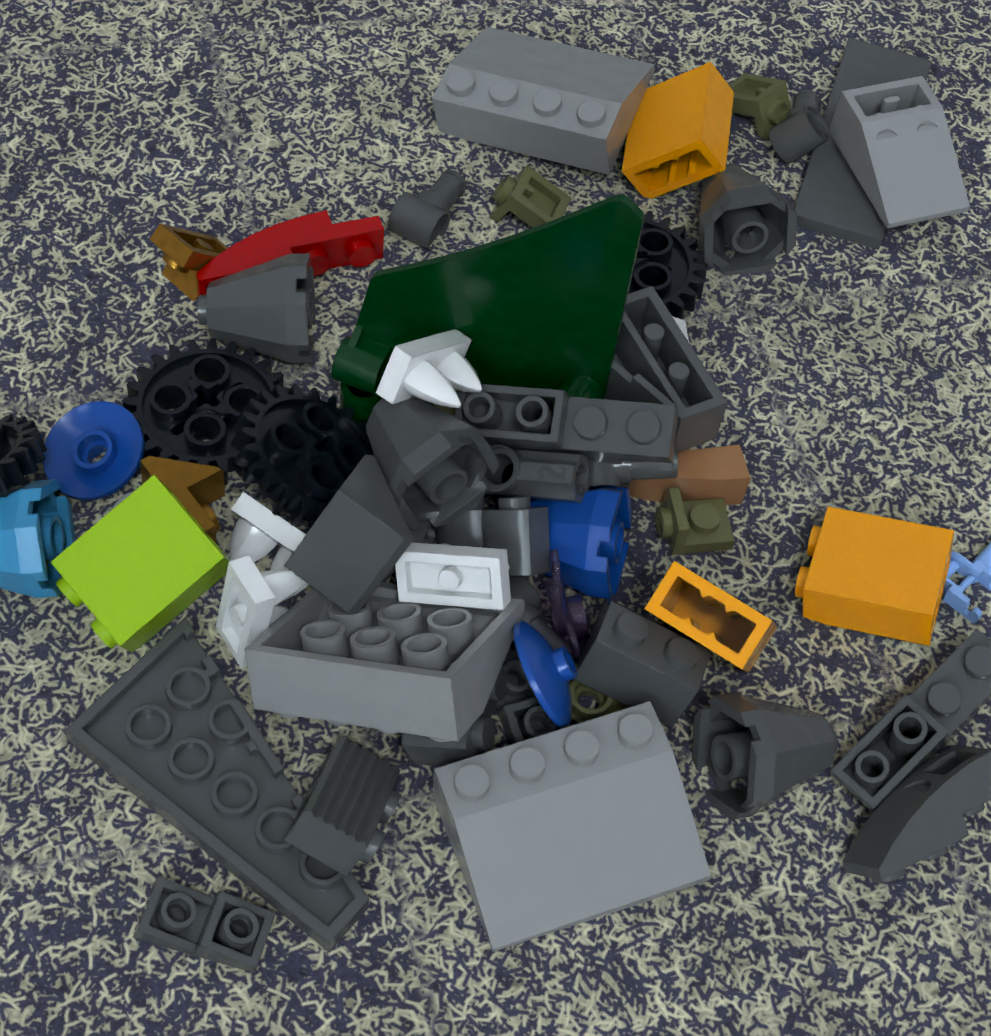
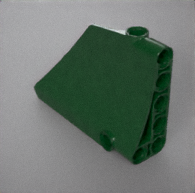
[331,194,645,484]

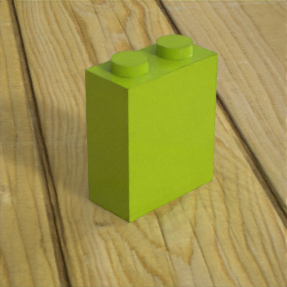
[50,475,231,652]

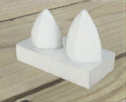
[376,329,482,408]
[230,492,309,599]
[395,542,511,610]
[216,555,305,669]

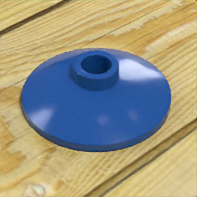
[42,401,145,500]
[513,621,578,728]

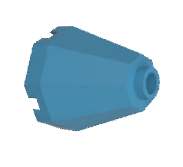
[0,479,76,598]

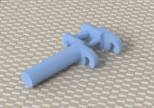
[943,542,991,623]

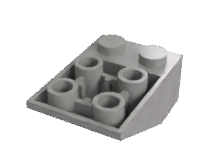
[829,76,970,229]

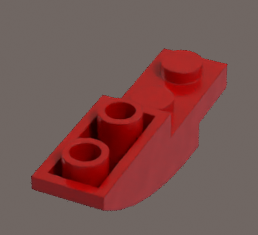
[196,210,384,300]

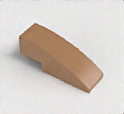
[623,444,751,505]

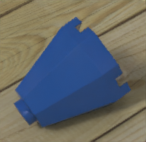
[531,486,632,598]

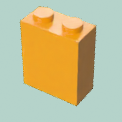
[622,62,734,198]
[795,506,954,646]
[644,561,777,673]

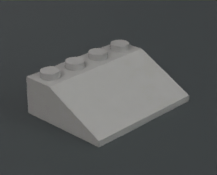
[432,27,655,175]
[244,582,525,742]
[433,701,711,952]

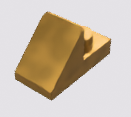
[150,223,228,301]
[140,456,225,544]

